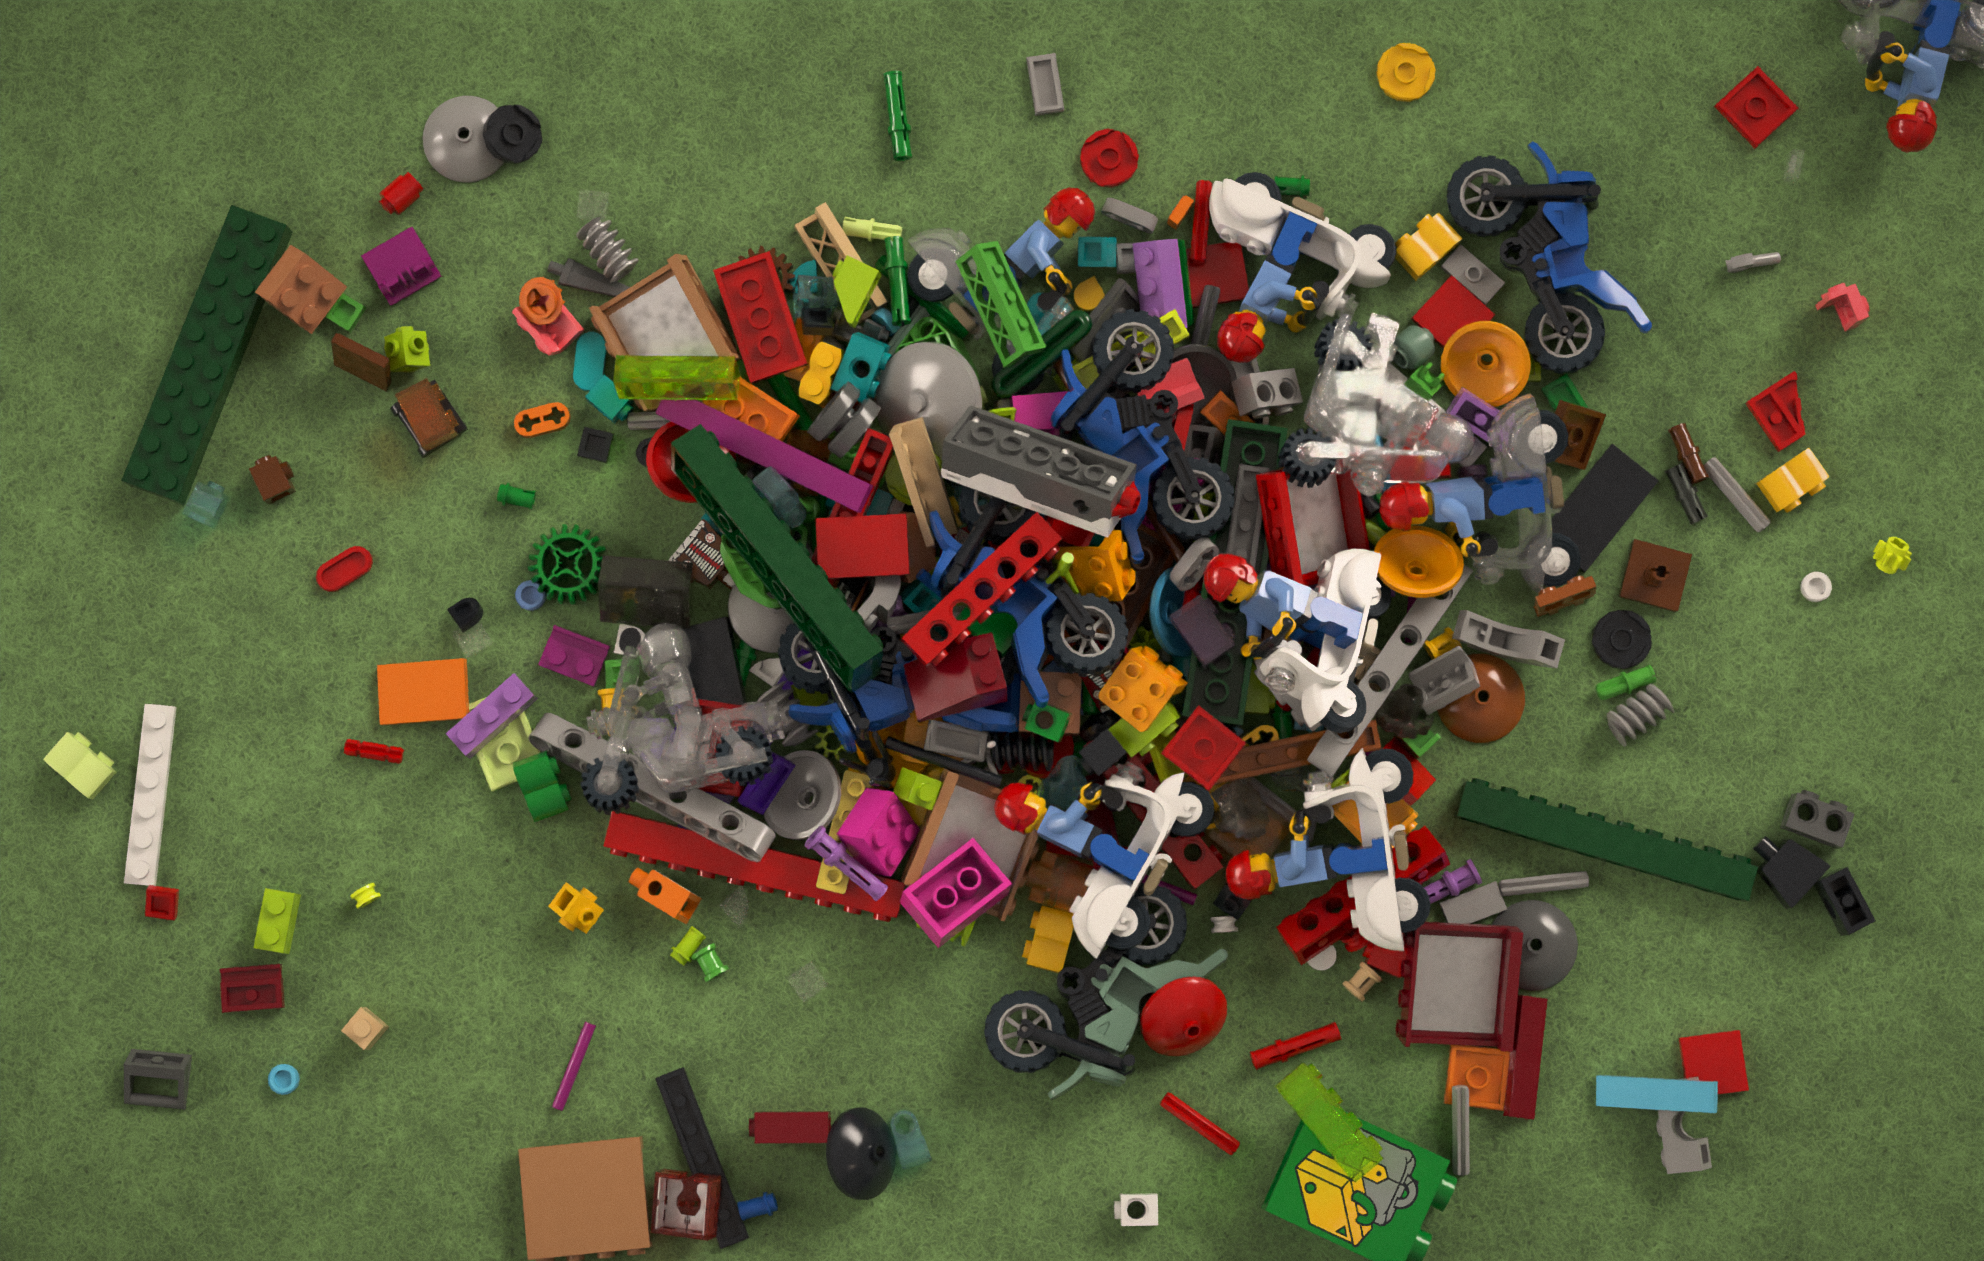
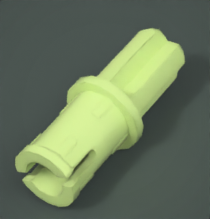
[842,217,902,242]

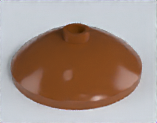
[1437,654,1525,743]

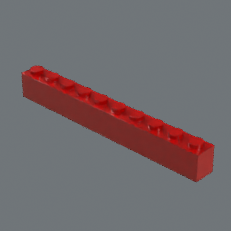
[603,811,906,922]

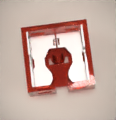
[651,1168,721,1241]

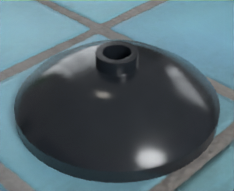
[826,1107,896,1200]

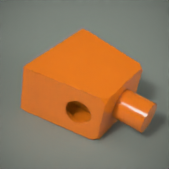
[629,867,702,924]

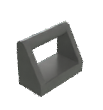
[124,1049,192,1110]

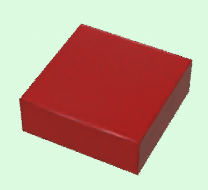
[145,885,179,921]

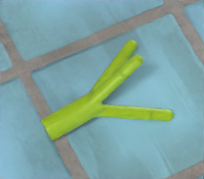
[1045,552,1080,594]

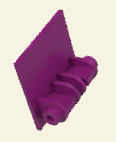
[361,226,442,306]

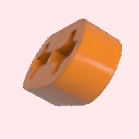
[514,402,571,438]

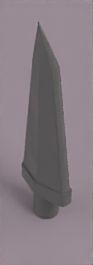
[547,258,630,297]

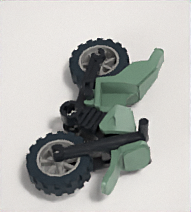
[984,883,1228,1100]

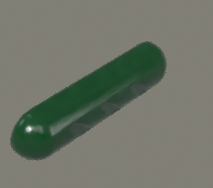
[991,310,1092,400]

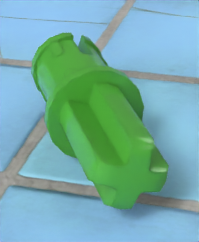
[1595,665,1656,700]

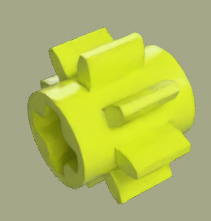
[1873,537,1912,574]

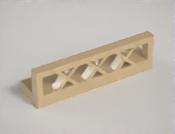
[794,202,887,325]
[889,417,959,547]

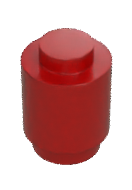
[379,172,424,215]

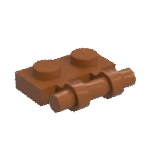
[1533,576,1596,617]

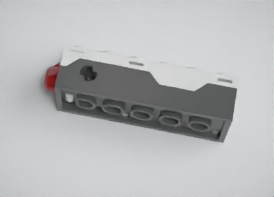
[941,405,1141,538]

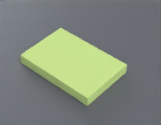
[469,697,541,792]

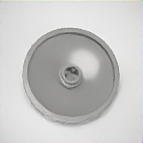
[876,342,982,461]

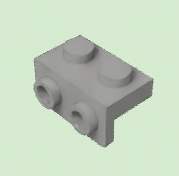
[1409,646,1480,715]

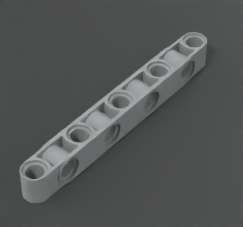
[1307,564,1473,777]
[528,713,776,862]

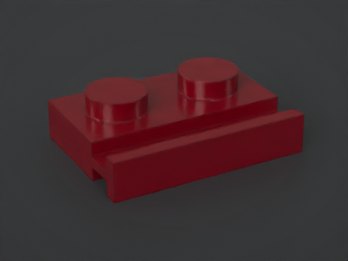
[219,964,285,1013]

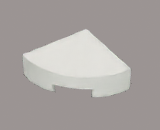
[750,658,784,687]

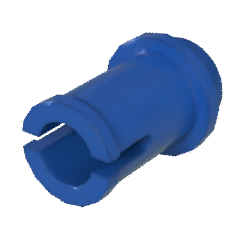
[737,1192,778,1221]

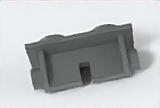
[832,308,890,344]

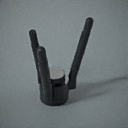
[840,731,896,788]

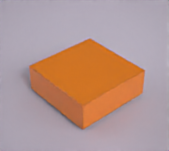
[1167,195,1194,230]

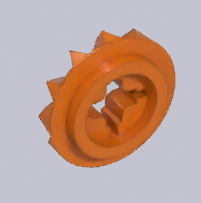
[519,277,565,325]

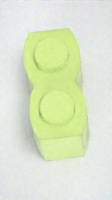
[43,732,117,799]

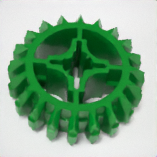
[528,524,609,605]

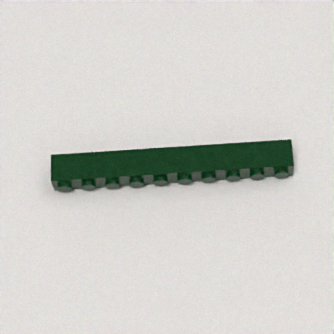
[1454,778,1758,902]

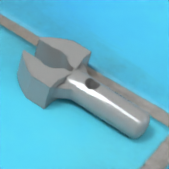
[1726,252,1781,273]

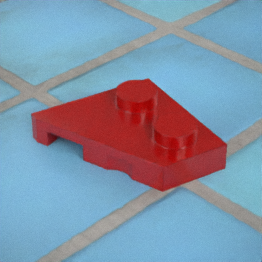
[1745,371,1805,452]

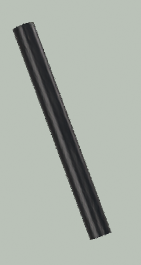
[885,736,1003,788]

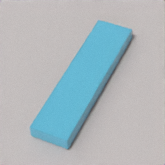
[1596,1075,1718,1113]

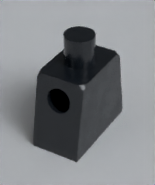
[1753,836,1831,909]

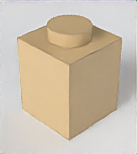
[341,1007,389,1050]

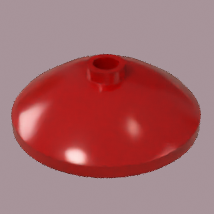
[646,421,736,503]
[1140,977,1228,1056]

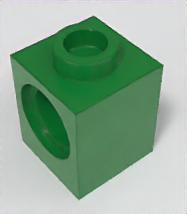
[1022,702,1072,742]

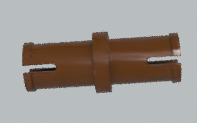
[1668,423,1709,485]

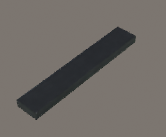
[655,1067,750,1249]

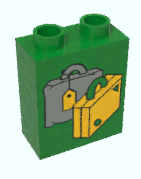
[1261,1097,1457,1261]

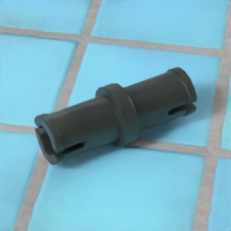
[1665,463,1708,525]

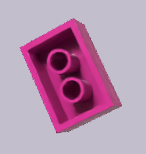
[900,838,1012,948]

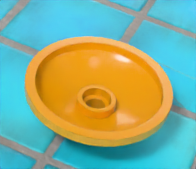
[1441,321,1531,407]
[1374,525,1464,598]

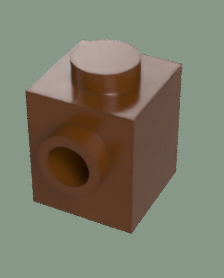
[249,455,296,504]

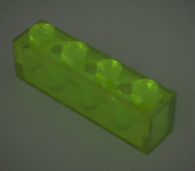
[613,355,740,400]
[1273,1062,1384,1182]

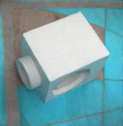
[1114,1193,1158,1226]

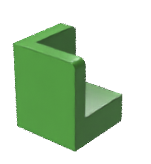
[1396,717,1441,759]

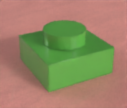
[325,293,366,333]

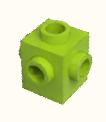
[384,326,430,372]

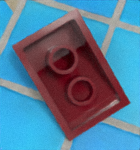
[904,632,1008,722]

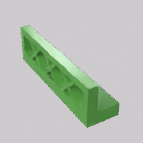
[955,241,1046,368]

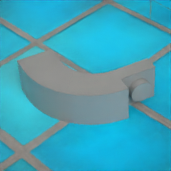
[857,576,901,632]
[1452,610,1565,668]

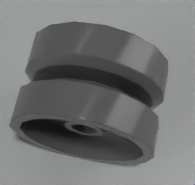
[807,381,881,458]

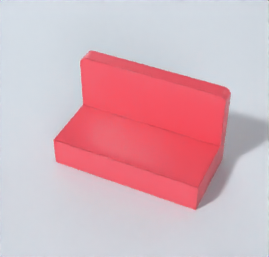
[1137,358,1205,414]

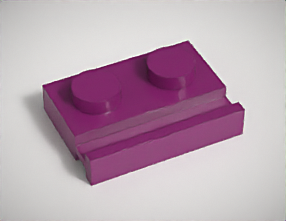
[538,625,610,687]

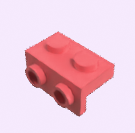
[1815,283,1870,332]
[512,294,584,356]

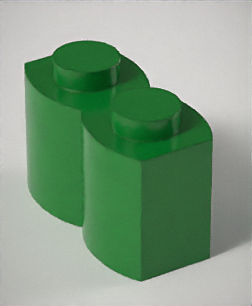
[513,750,572,822]

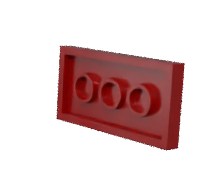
[713,251,808,384]

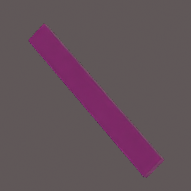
[655,386,873,513]

